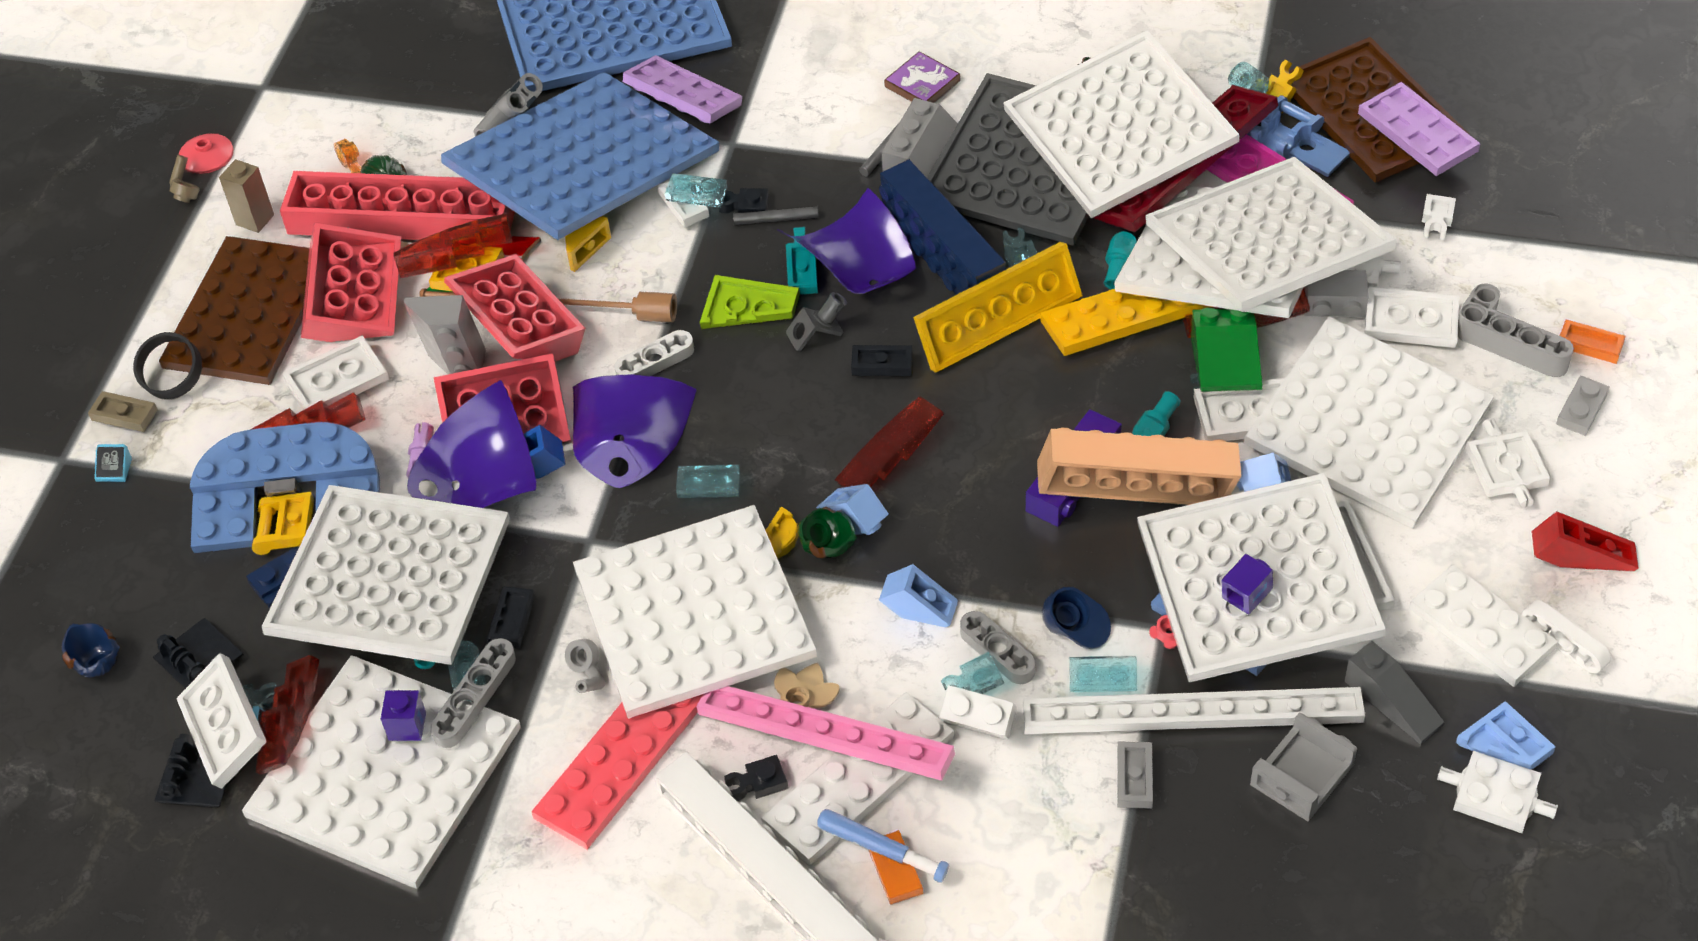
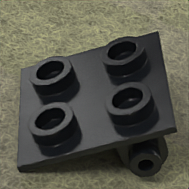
[153,618,244,689]
[154,734,228,807]

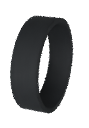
[133,332,202,399]

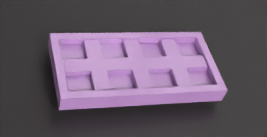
[622,55,743,124]
[1358,82,1480,176]

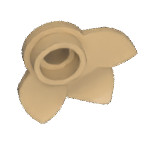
[774,663,840,708]

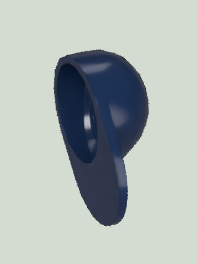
[1042,587,1111,649]

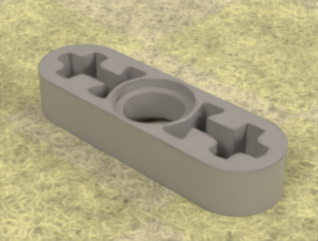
[960,611,1035,684]

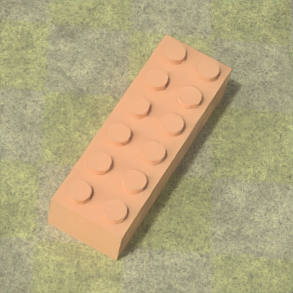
[1037,428,1241,505]

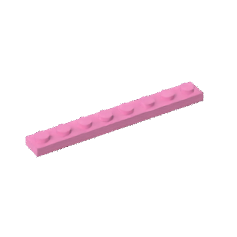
[696,686,955,781]

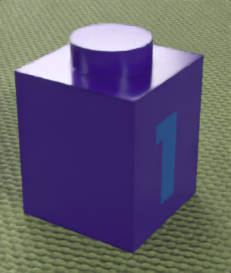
[1221,554,1273,615]
[380,690,426,741]

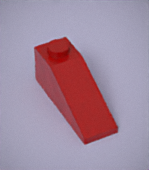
[1531,511,1639,571]

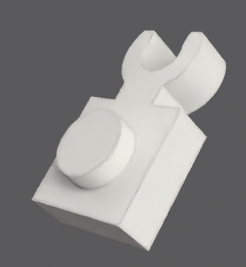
[1422,194,1456,240]

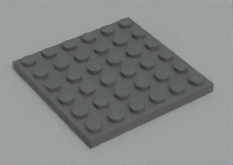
[927,73,1089,246]

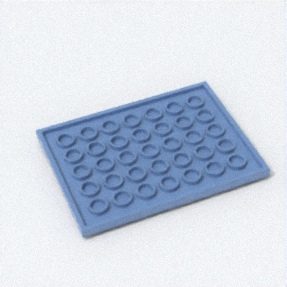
[496,0,732,92]
[441,72,719,240]

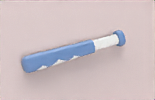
[817,809,949,883]

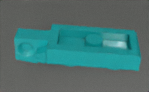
[786,227,818,294]

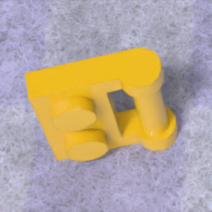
[252,492,314,555]

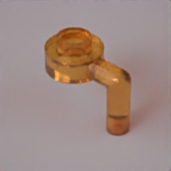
[334,138,361,173]

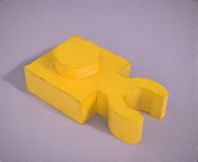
[1261,60,1304,113]

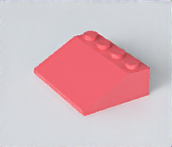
[301,223,401,342]
[444,254,585,362]
[433,353,571,443]

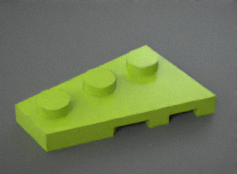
[700,275,800,329]

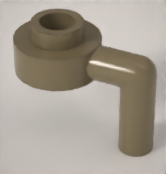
[169,155,200,203]

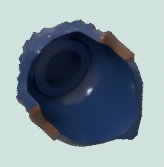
[62,623,120,678]

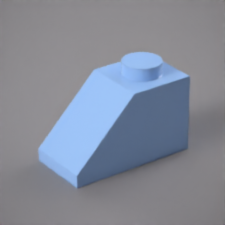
[1237,452,1292,492]
[816,484,889,535]
[879,564,958,628]

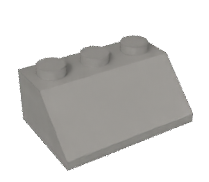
[882,98,958,177]
[404,295,486,374]

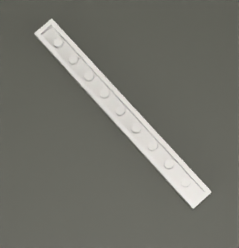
[1023,687,1365,734]

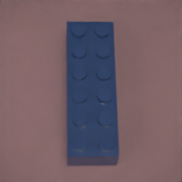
[879,159,1006,295]

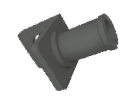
[786,292,847,351]

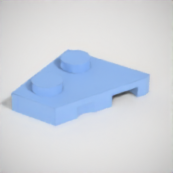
[1456,701,1556,770]

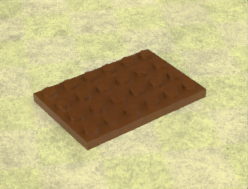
[1289,37,1469,183]
[159,236,309,385]

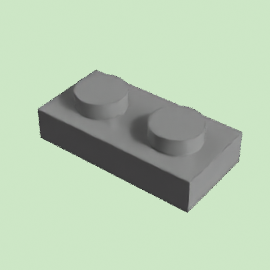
[1556,375,1610,436]
[1117,741,1153,809]

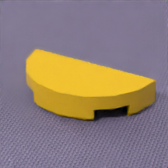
[765,507,798,559]

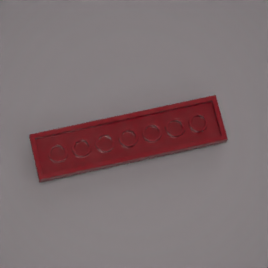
[1093,85,1279,232]

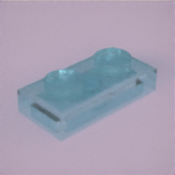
[665,173,728,208]
[676,465,740,498]
[1069,656,1137,692]

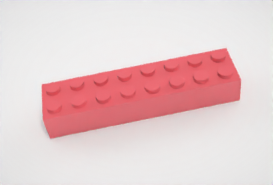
[280,171,515,244]

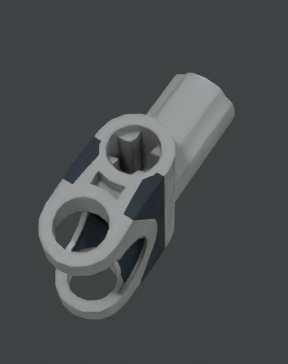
[473,73,543,136]

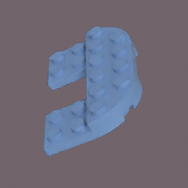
[190,422,380,553]

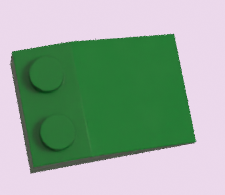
[1191,308,1262,392]

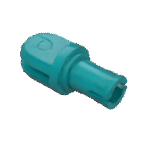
[1103,231,1137,289]
[1132,391,1181,436]

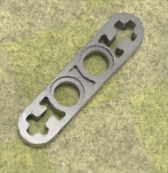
[431,638,516,748]

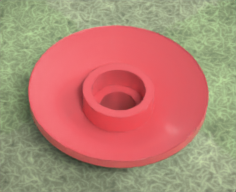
[179,133,233,174]

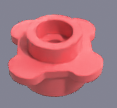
[1149,615,1177,649]

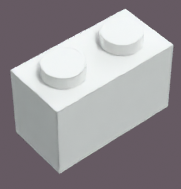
[939,685,1017,740]

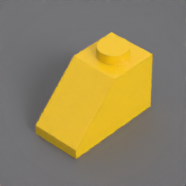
[565,215,611,272]

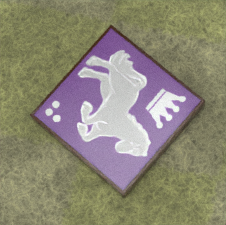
[884,51,961,103]

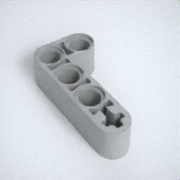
[1458,283,1574,377]

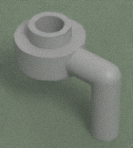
[565,639,605,693]

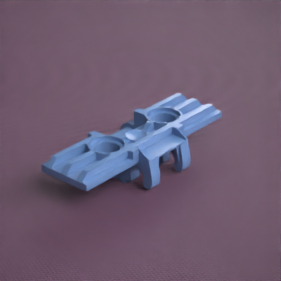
[1247,95,1350,177]

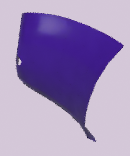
[777,188,916,294]
[572,374,696,488]
[407,380,536,508]

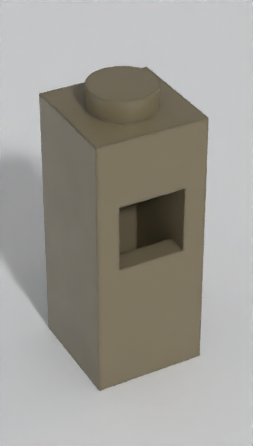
[219,159,274,233]

